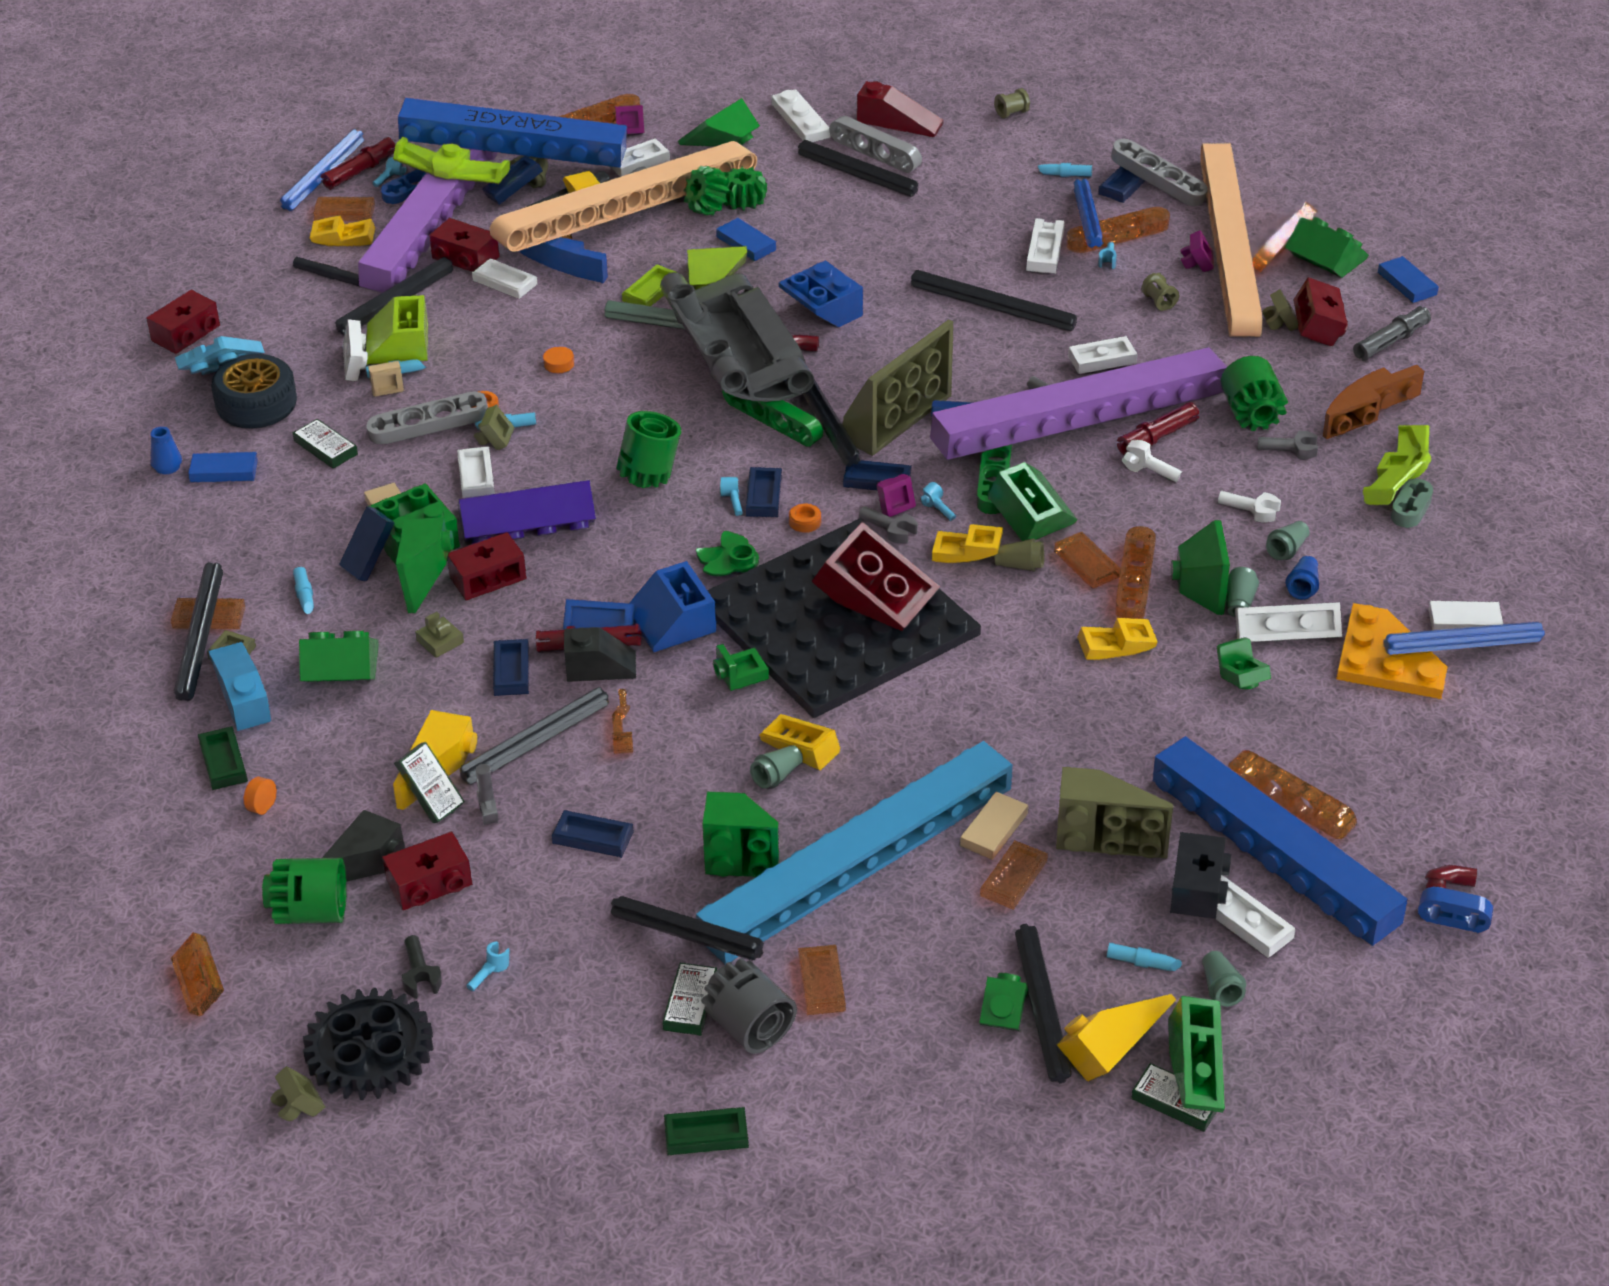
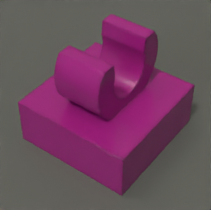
[615,105,645,134]
[1180,230,1214,272]
[877,474,916,517]

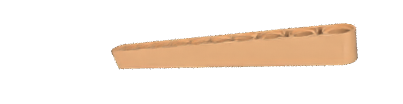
[490,141,757,252]
[1200,143,1262,337]

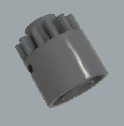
[701,958,797,1054]

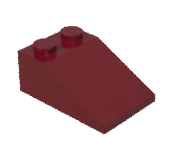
[811,522,940,631]

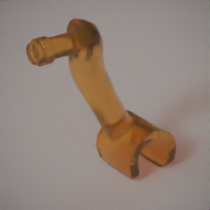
[612,689,633,754]

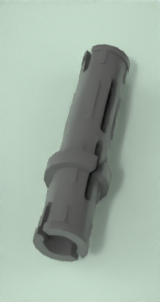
[1353,306,1431,361]

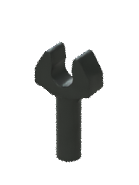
[401,935,442,999]

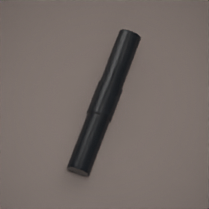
[293,257,359,286]

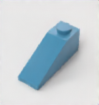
[208,642,271,731]

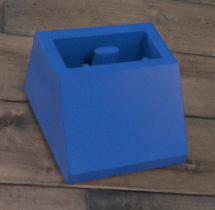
[779,260,863,327]
[629,561,716,652]

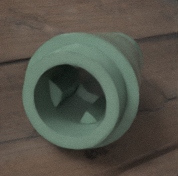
[1266,521,1310,560]
[1227,567,1259,617]
[750,745,803,788]
[1202,951,1246,1007]

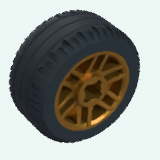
[211,354,297,429]

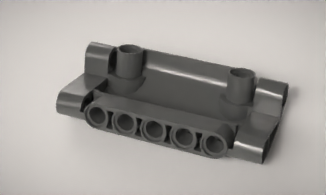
[660,272,814,402]

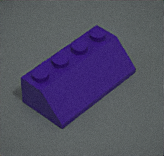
[458,480,596,544]

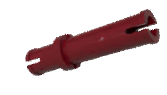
[321,137,395,190]
[1117,402,1199,455]
[536,624,641,653]

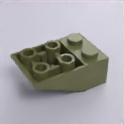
[1056,767,1173,859]

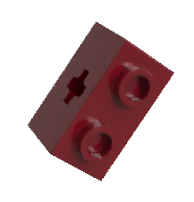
[429,217,500,272]
[1293,277,1348,346]
[146,289,220,354]
[447,532,527,601]
[382,831,473,911]

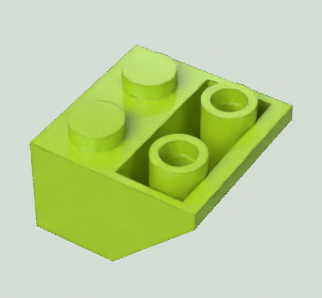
[366,295,428,364]

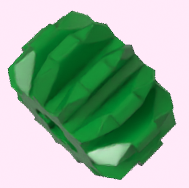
[683,165,730,216]
[723,167,767,210]

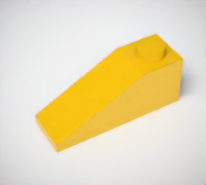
[393,710,477,810]
[1057,994,1176,1081]

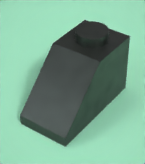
[564,627,636,682]
[322,810,405,882]

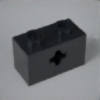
[1170,832,1232,919]

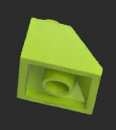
[687,246,747,290]

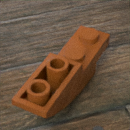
[1323,365,1424,439]

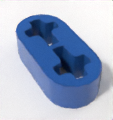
[1418,887,1493,933]

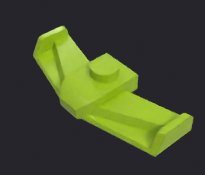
[393,137,510,184]
[1363,425,1431,505]

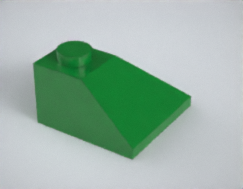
[678,98,760,147]
[396,517,454,613]
[1171,520,1230,615]

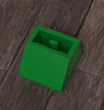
[1284,216,1369,278]
[988,462,1077,541]
[368,483,460,565]
[299,631,379,682]
[702,791,780,878]

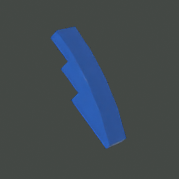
[518,237,608,283]

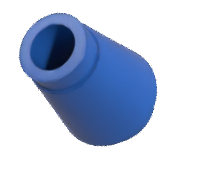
[150,426,182,474]
[1285,556,1319,600]

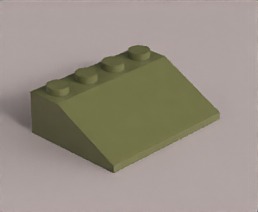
[843,319,954,456]

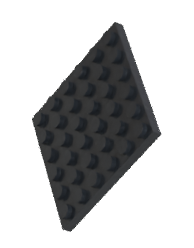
[707,518,981,718]

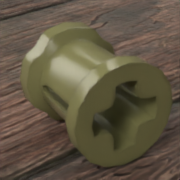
[994,88,1030,119]
[1141,273,1180,311]

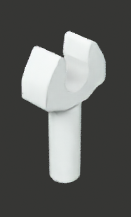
[1122,440,1182,482]
[1218,491,1281,522]

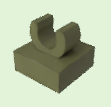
[1262,289,1299,331]
[474,405,515,450]
[415,611,464,658]
[270,1066,325,1121]

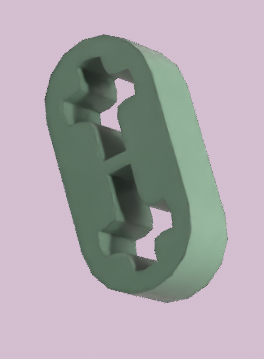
[1391,479,1433,528]

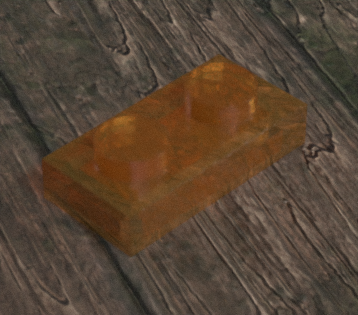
[171,932,224,1016]

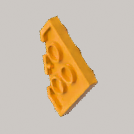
[1336,603,1448,699]

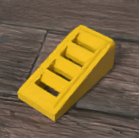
[759,714,840,770]

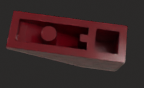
[857,81,943,137]

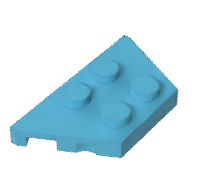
[175,336,265,375]

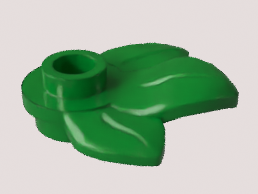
[696,531,759,576]

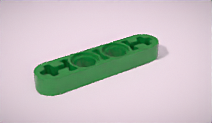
[722,389,824,447]
[977,444,1012,514]

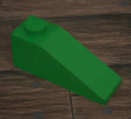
[1168,996,1225,1113]

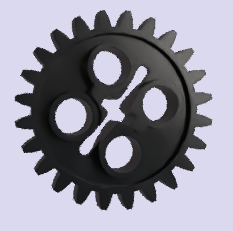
[303,988,434,1100]

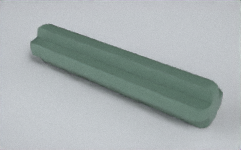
[604,300,685,329]

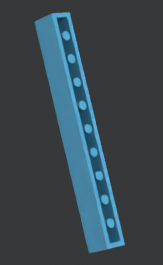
[696,741,1013,965]

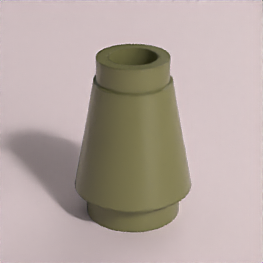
[994,538,1045,572]

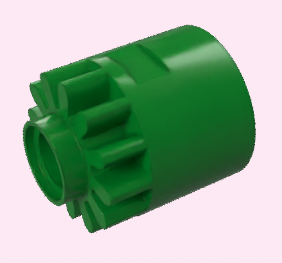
[1221,356,1288,431]
[616,411,681,488]
[262,858,347,924]

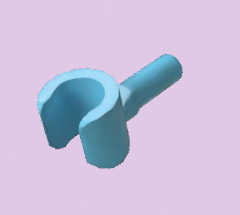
[373,157,407,187]
[1098,242,1117,269]
[720,477,743,516]
[921,482,956,521]
[466,941,510,991]

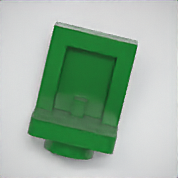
[1217,637,1271,689]
[713,644,769,691]
[979,973,1028,1031]

